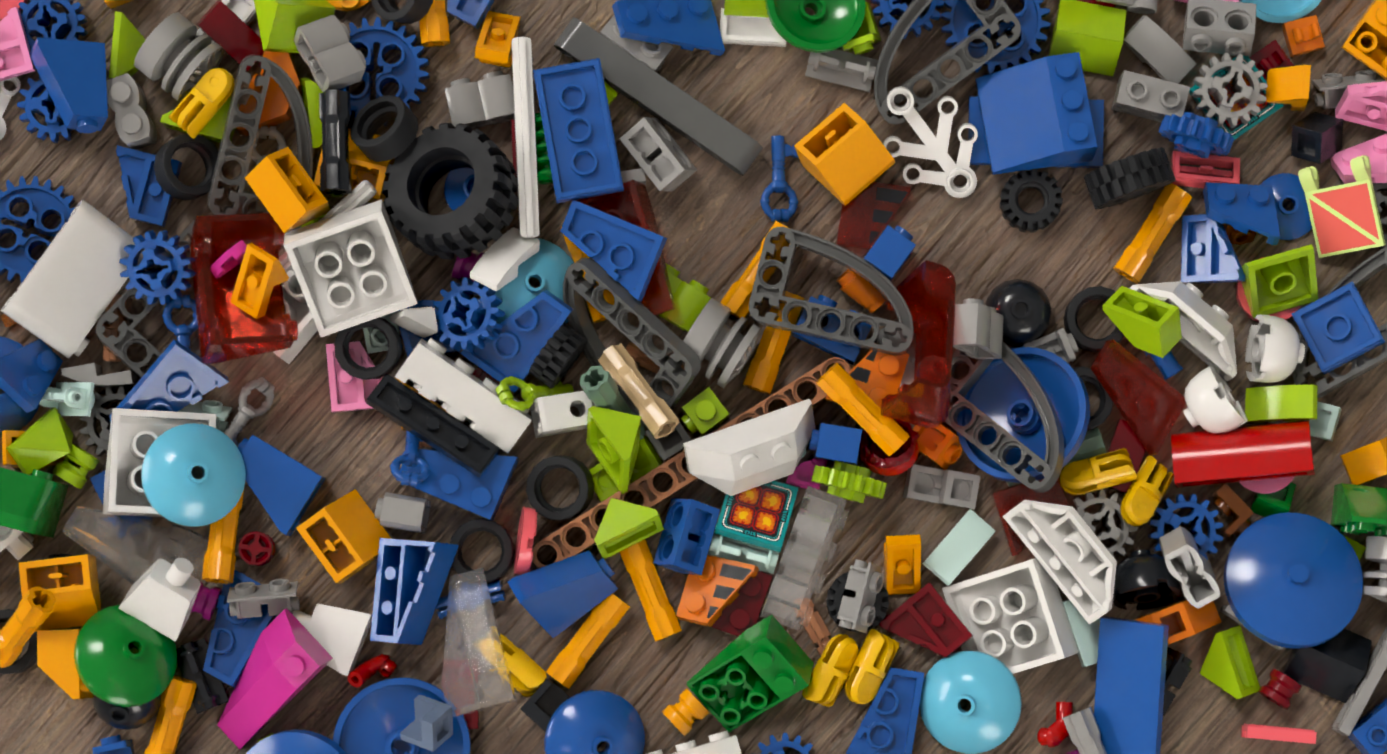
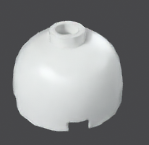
[1245,314,1305,383]
[1183,366,1248,434]

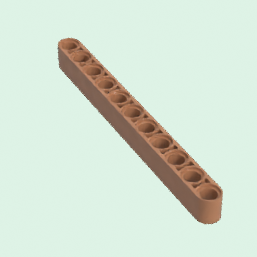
[532,357,851,568]

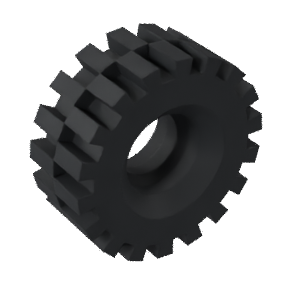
[1084,147,1176,209]

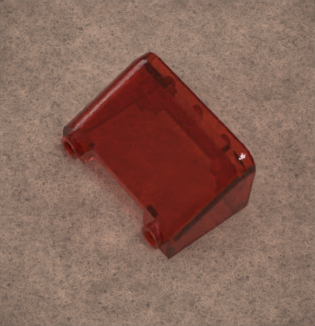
[190,213,298,364]
[881,260,956,428]

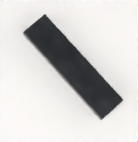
[366,373,500,478]

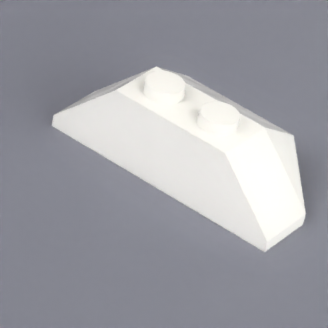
[1129,281,1237,381]
[683,399,815,496]
[1002,500,1117,624]

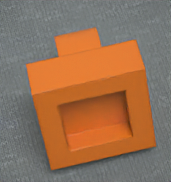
[1282,15,1325,58]

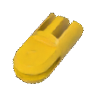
[168,68,235,139]
[1060,448,1137,495]
[1120,456,1174,526]
[844,629,900,705]
[480,632,547,697]
[802,634,858,707]

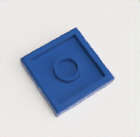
[1292,281,1385,374]

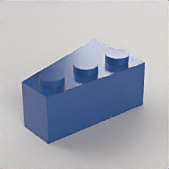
[396,449,520,521]
[370,538,459,645]

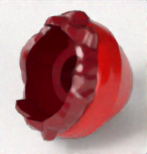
[858,419,919,476]

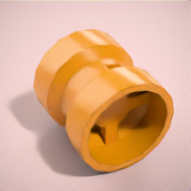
[662,688,710,736]

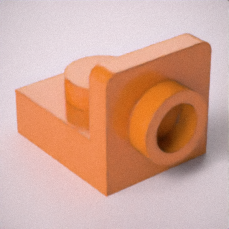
[912,413,962,470]

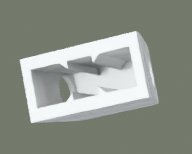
[530,391,596,438]
[118,558,201,642]
[293,604,372,676]

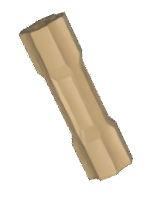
[598,343,680,439]

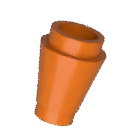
[837,269,886,313]

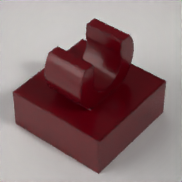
[1249,40,1294,82]

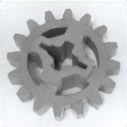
[1192,53,1268,128]
[1073,489,1137,557]

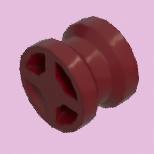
[238,531,276,566]
[1258,668,1302,710]

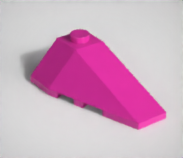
[217,608,333,750]

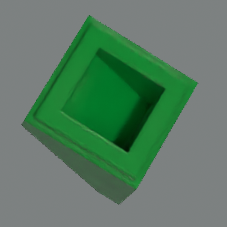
[1250,483,1296,517]

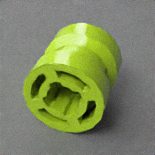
[52,443,100,489]

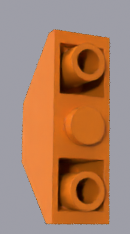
[235,51,302,137]
[1133,599,1222,645]

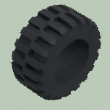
[382,123,518,260]

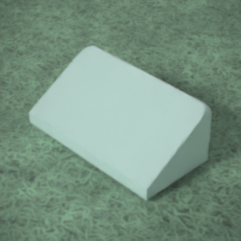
[1062,599,1100,667]

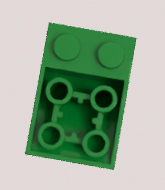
[1331,483,1387,537]
[686,615,814,732]

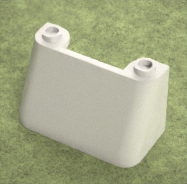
[0,200,145,359]

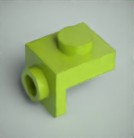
[842,2,882,55]

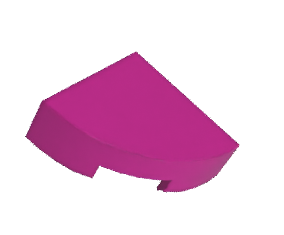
[209,240,247,278]
[786,458,828,493]

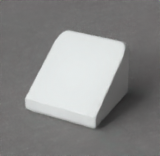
[390,307,438,338]

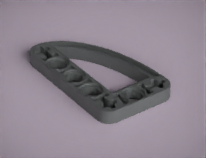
[874,0,1021,124]
[208,54,313,233]
[96,216,232,378]
[749,227,914,355]
[1292,247,1387,399]
[563,257,701,426]
[923,341,1064,493]

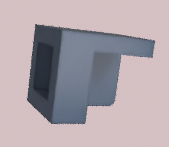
[400,695,453,752]

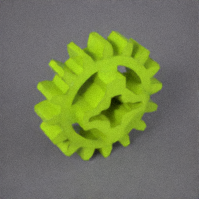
[811,461,887,503]

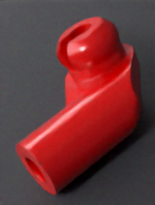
[348,654,397,688]
[1037,702,1073,748]

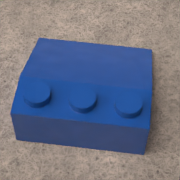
[975,52,1098,175]

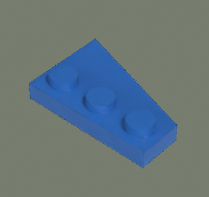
[612,0,725,56]
[203,570,277,688]

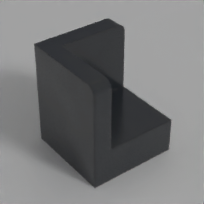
[1291,112,1343,164]
[521,678,570,732]

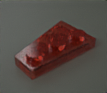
[1091,339,1186,456]

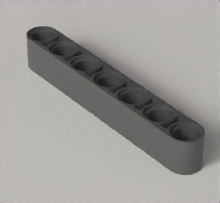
[554,17,763,176]

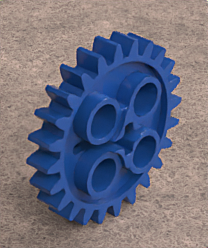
[941,0,1051,74]
[339,17,430,126]
[0,176,75,283]

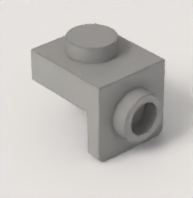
[1022,328,1078,364]

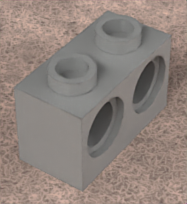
[1182,0,1256,57]
[1111,70,1190,122]
[619,117,697,191]

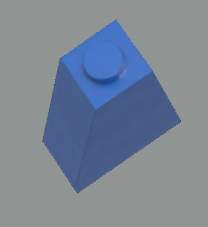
[30,37,108,133]
[238,434,326,536]
[507,550,618,638]

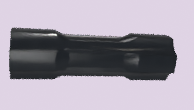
[319,89,352,197]

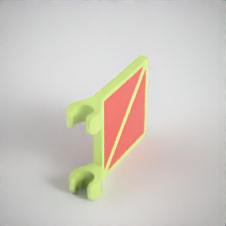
[1298,155,1386,258]

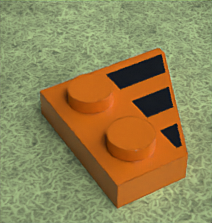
[825,344,910,416]
[676,555,759,627]

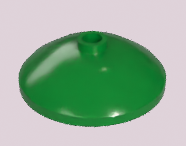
[765,0,866,52]
[74,605,177,707]

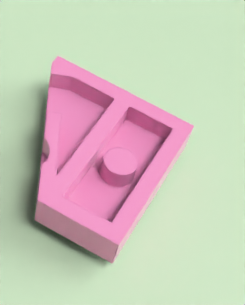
[0,7,36,81]
[1335,81,1387,131]
[1330,134,1387,184]
[326,341,382,413]

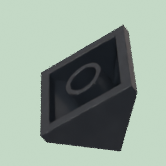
[1283,629,1372,703]

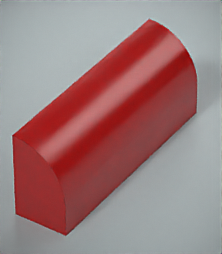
[1171,421,1315,488]

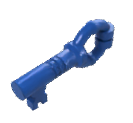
[760,135,799,223]
[162,295,203,350]
[390,430,431,487]

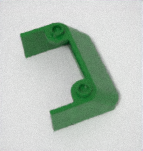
[0,467,69,538]

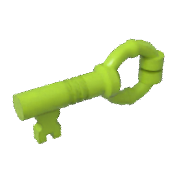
[495,376,574,411]

